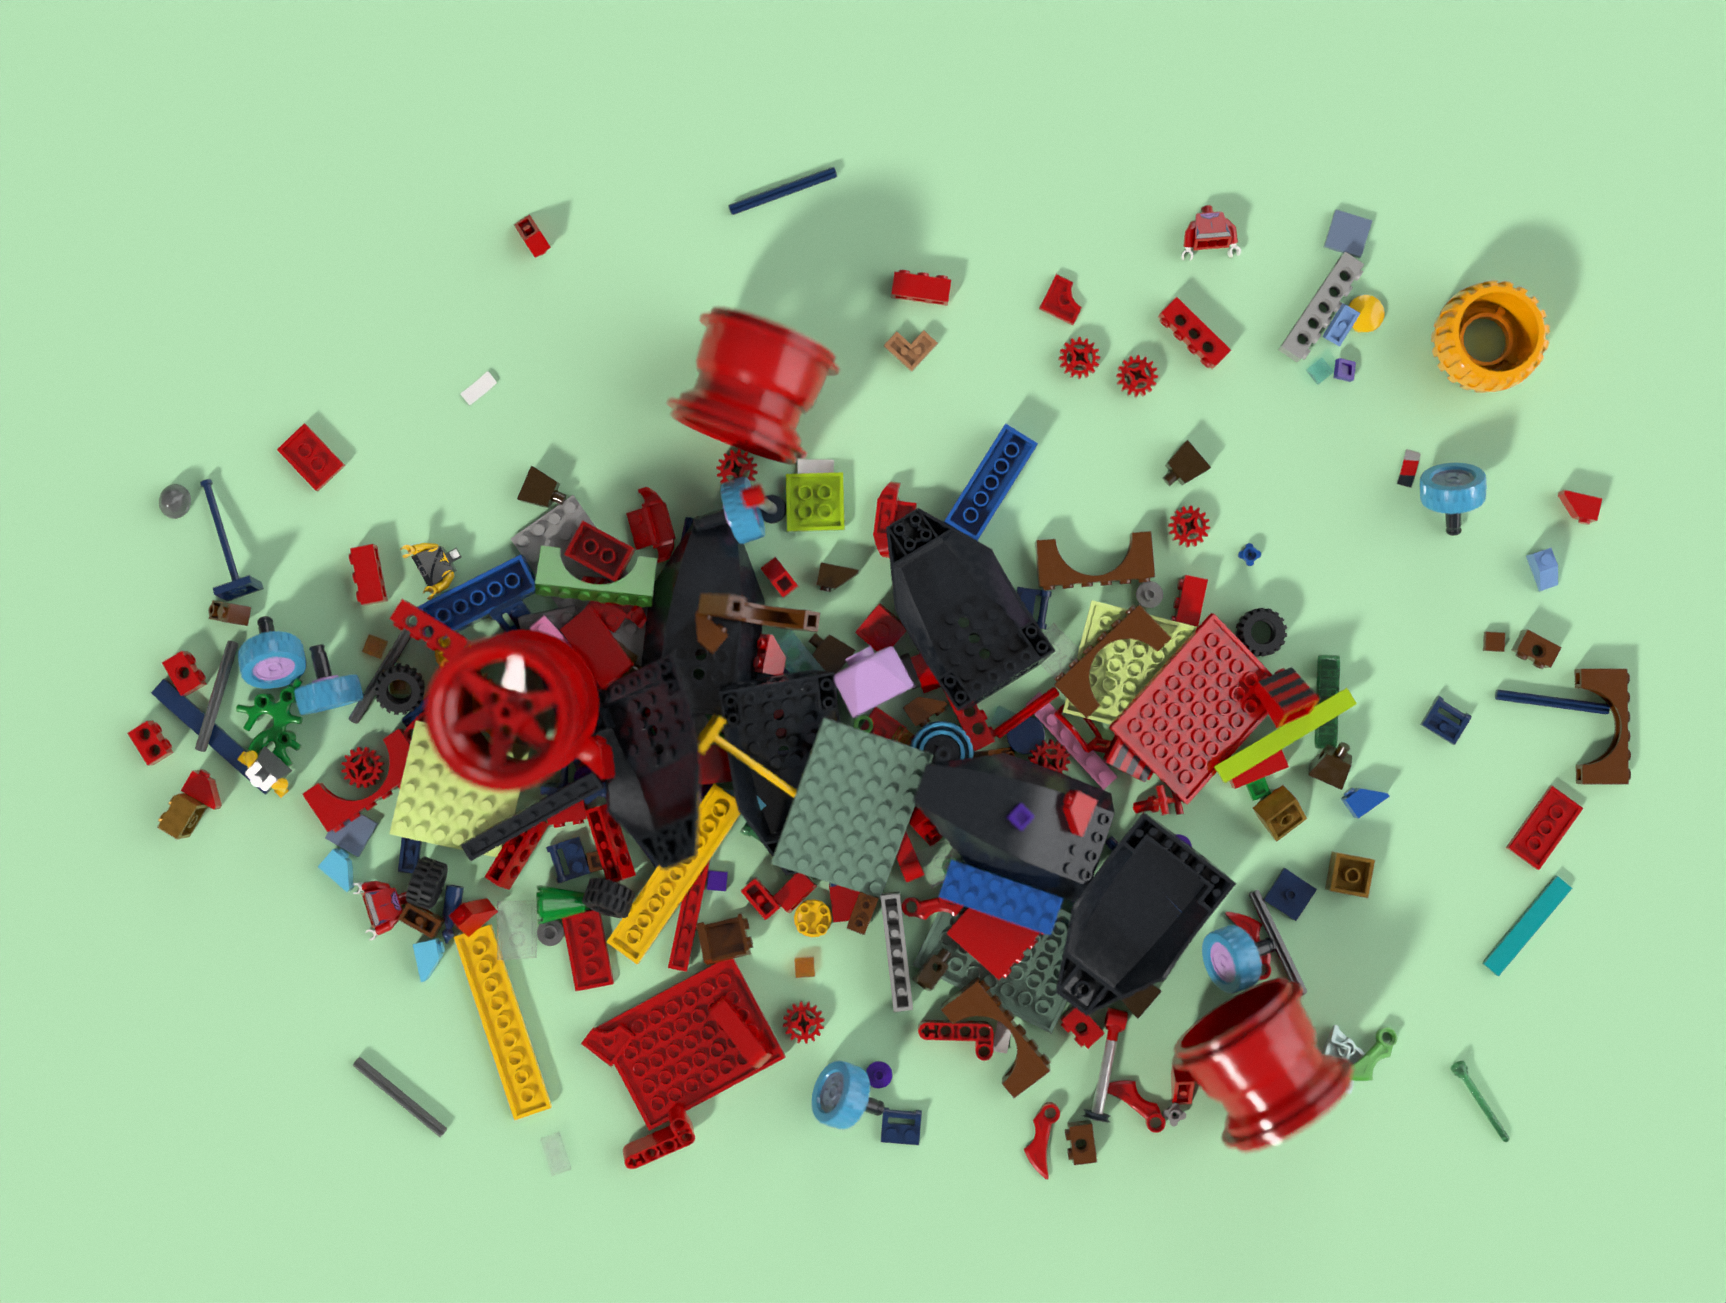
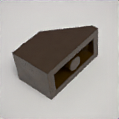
[817,562,859,592]

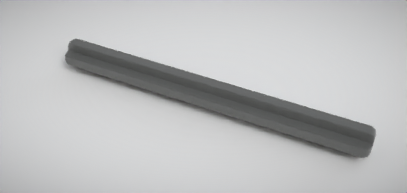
[349,623,414,724]
[195,641,238,752]
[1249,890,1307,996]
[353,1057,447,1137]

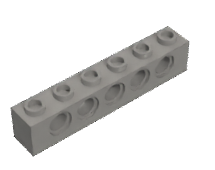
[1278,252,1364,362]
[880,892,913,1012]

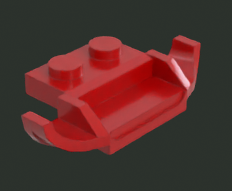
[873,482,917,558]
[626,487,676,563]
[581,576,647,633]

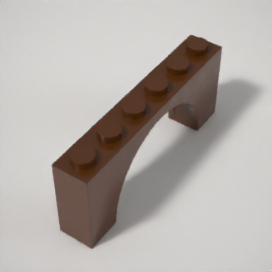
[1035,531,1155,590]
[698,594,820,632]
[1054,604,1172,719]
[1575,669,1631,784]
[941,976,1051,1098]

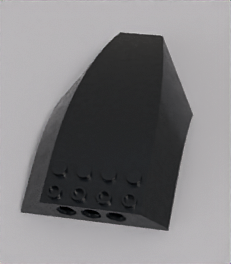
[913,753,1115,902]
[1055,812,1236,1016]

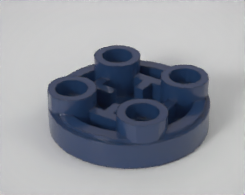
[1006,716,1045,754]

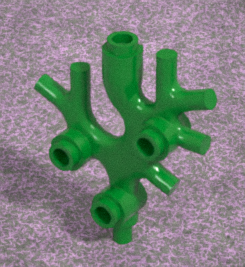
[236,678,303,767]

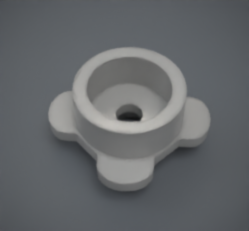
[1163,1103,1186,1126]

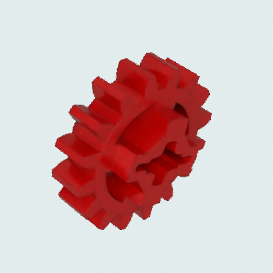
[1058,337,1101,380]
[1116,355,1158,398]
[716,449,758,484]
[1168,506,1210,548]
[1028,739,1071,774]
[341,747,384,788]
[783,1001,825,1044]

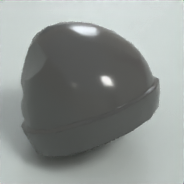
[159,484,191,519]

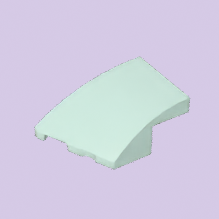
[1322,1025,1365,1094]

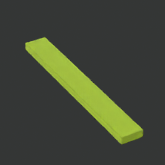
[1214,688,1357,783]

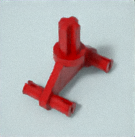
[1133,785,1184,815]

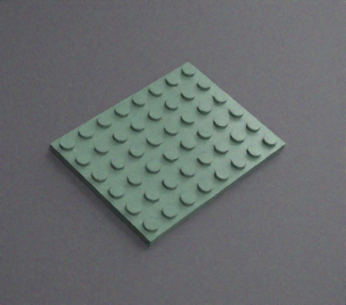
[771,717,933,898]
[913,861,1071,1034]

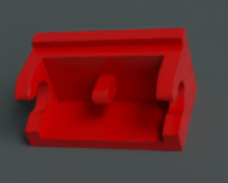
[773,873,818,913]

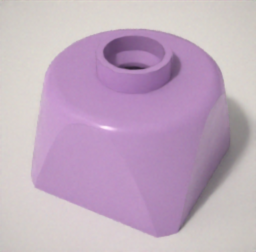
[834,646,914,717]

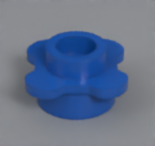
[1238,543,1261,566]

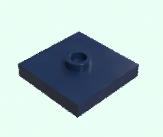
[1263,868,1317,921]

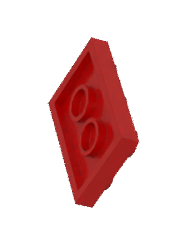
[277,423,346,492]

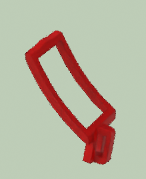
[1054,703,1112,753]

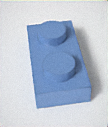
[1322,303,1360,347]

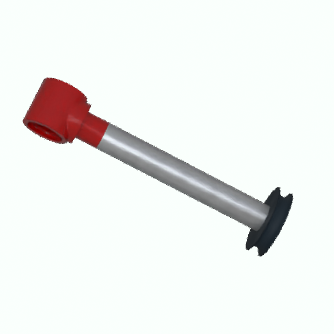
[741,484,786,524]
[1082,1008,1128,1122]

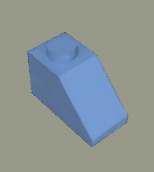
[1526,548,1558,592]

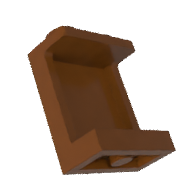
[696,913,753,965]

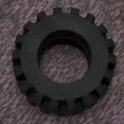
[1235,608,1287,657]
[374,663,425,715]
[406,856,448,910]
[582,878,635,918]

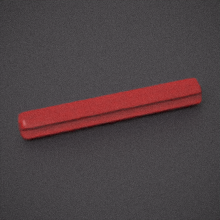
[994,687,1060,738]

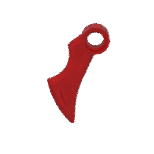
[901,897,963,920]
[1225,912,1271,980]
[1107,1080,1166,1133]
[1024,1102,1060,1179]

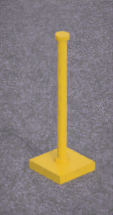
[698,714,797,797]

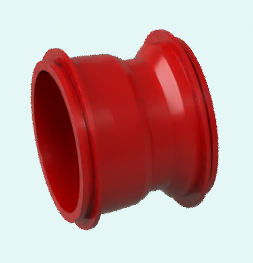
[667,307,840,465]
[425,630,599,791]
[1172,978,1353,1152]

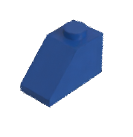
[1341,787,1390,819]

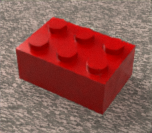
[564,520,636,582]

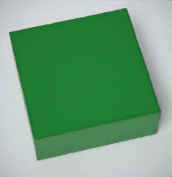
[1246,777,1271,801]

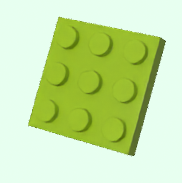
[786,472,845,532]

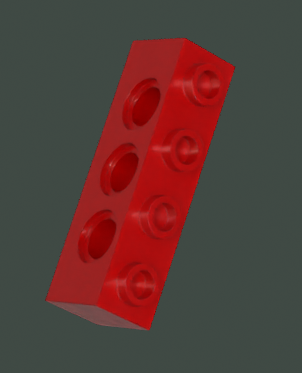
[1158,297,1231,369]
[390,599,471,659]
[943,690,996,752]
[585,804,636,882]
[485,821,549,890]

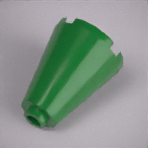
[536,885,588,924]

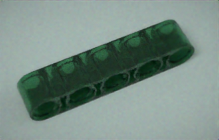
[1314,655,1340,749]

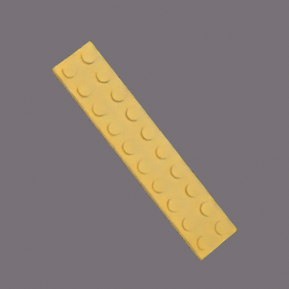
[607,784,741,964]
[454,924,552,1121]

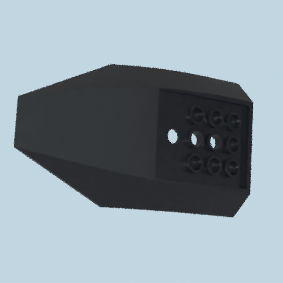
[886,508,1056,711]
[641,516,765,716]
[593,654,700,870]
[719,670,840,875]

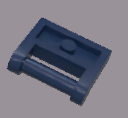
[1017,587,1052,630]
[490,595,532,633]
[1420,695,1472,745]
[546,836,591,884]
[881,1107,922,1145]

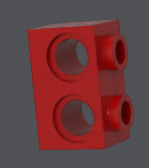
[127,721,173,766]

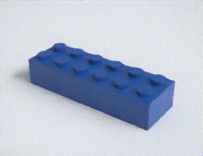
[944,423,1038,541]
[417,554,536,640]
[939,859,1063,936]

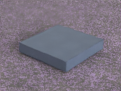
[1324,210,1372,258]
[325,813,378,857]

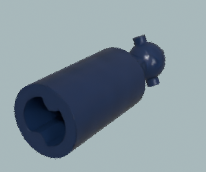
[442,885,464,944]

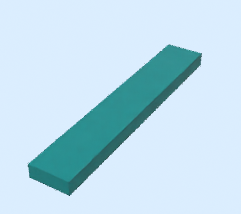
[1482,876,1573,977]

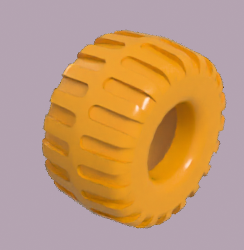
[1431,280,1550,393]

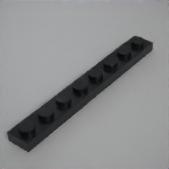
[461,771,605,861]

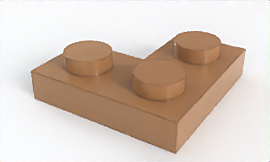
[884,330,938,372]

